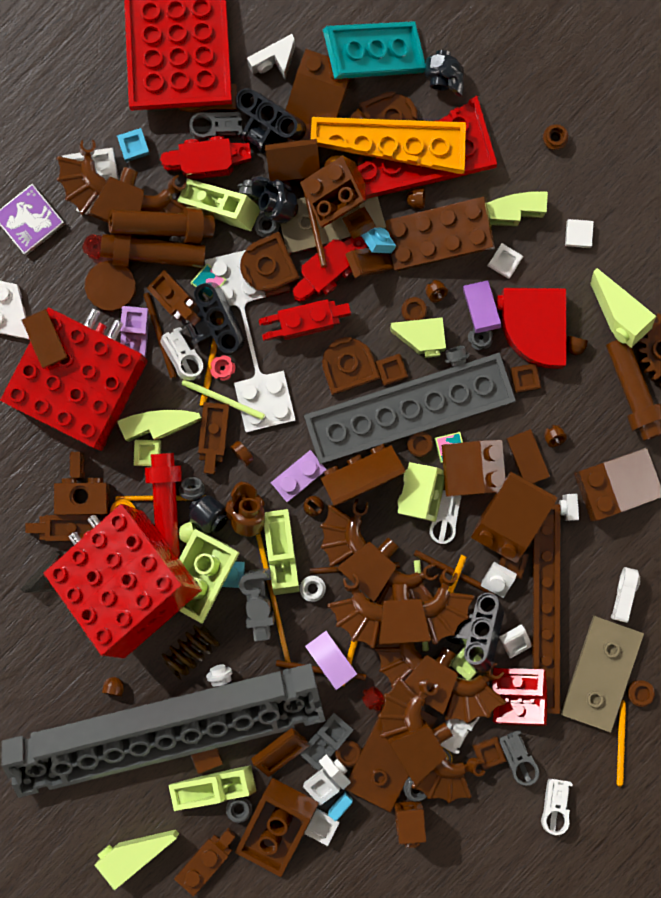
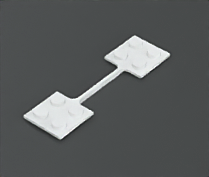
[205,250,295,432]

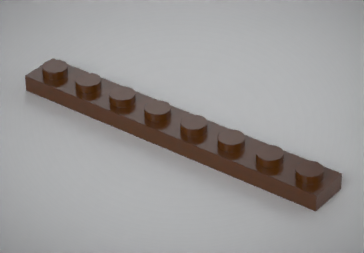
[532,504,560,714]

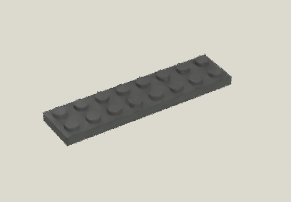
[304,353,515,464]

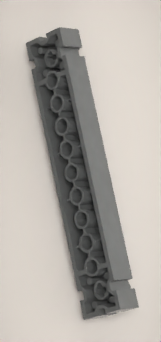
[1,664,325,798]

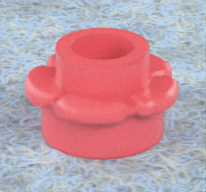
[210,355,236,381]

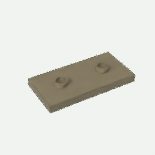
[280,196,386,255]
[560,616,644,732]

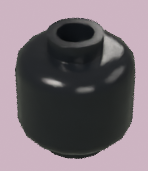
[189,495,228,534]

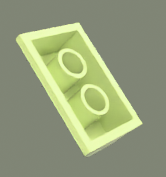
[179,529,239,624]

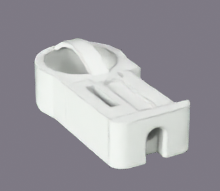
[160,327,203,381]
[429,490,461,544]
[611,567,640,623]
[440,717,479,754]
[541,779,572,835]

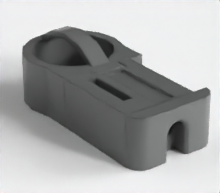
[189,112,242,141]
[499,731,539,786]

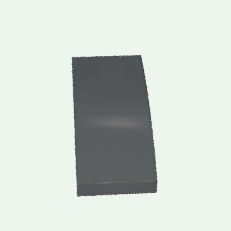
[298,713,353,771]

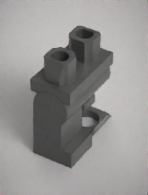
[239,568,275,641]

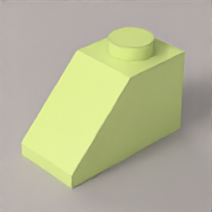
[390,318,446,358]

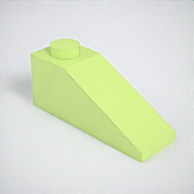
[177,179,260,231]
[591,268,656,348]
[95,830,179,890]

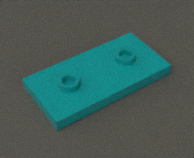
[323,21,426,79]

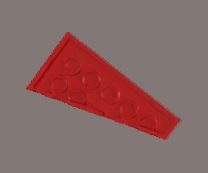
[358,96,497,199]

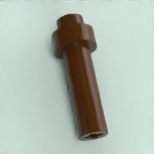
[108,207,215,244]
[100,233,205,268]
[606,340,661,441]

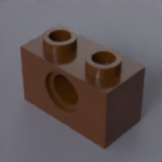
[54,478,110,515]
[394,801,426,848]

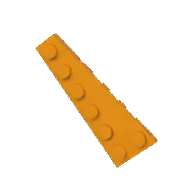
[311,117,466,174]

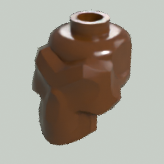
[225,482,265,537]

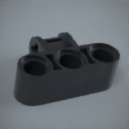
[236,88,306,154]
[181,282,245,354]
[445,593,504,673]

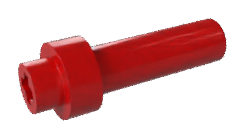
[145,453,182,557]

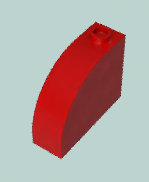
[497,288,566,369]

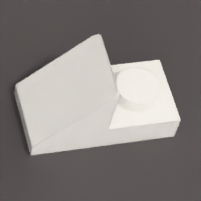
[247,34,295,79]

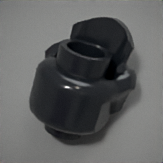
[425,50,464,97]
[251,176,298,223]

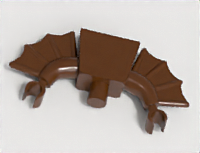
[56,140,186,238]
[320,499,440,604]
[328,569,475,648]
[374,642,506,724]
[378,677,485,803]

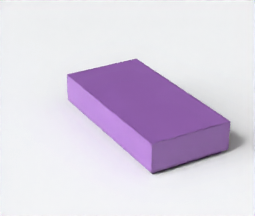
[463,281,501,333]

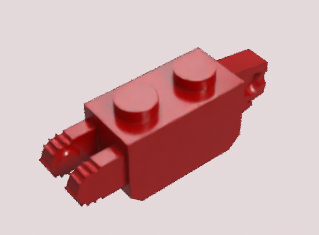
[160,136,251,180]
[293,236,368,302]
[259,299,351,341]

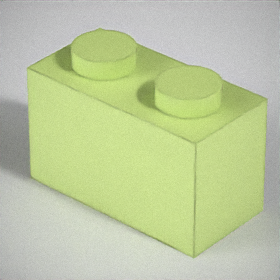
[398,462,445,522]

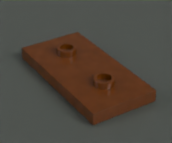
[344,707,437,812]

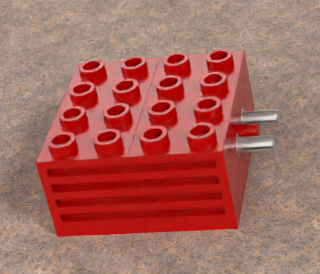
[0,307,148,451]
[44,504,202,659]

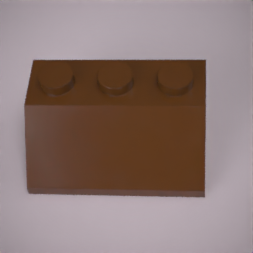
[321,444,406,507]

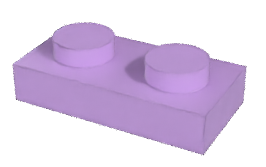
[271,450,327,503]

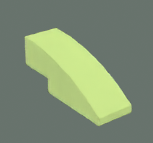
[487,192,548,226]
[117,410,202,442]
[264,509,300,595]
[169,765,257,811]

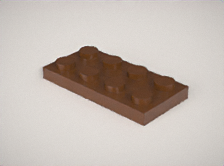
[385,196,495,271]

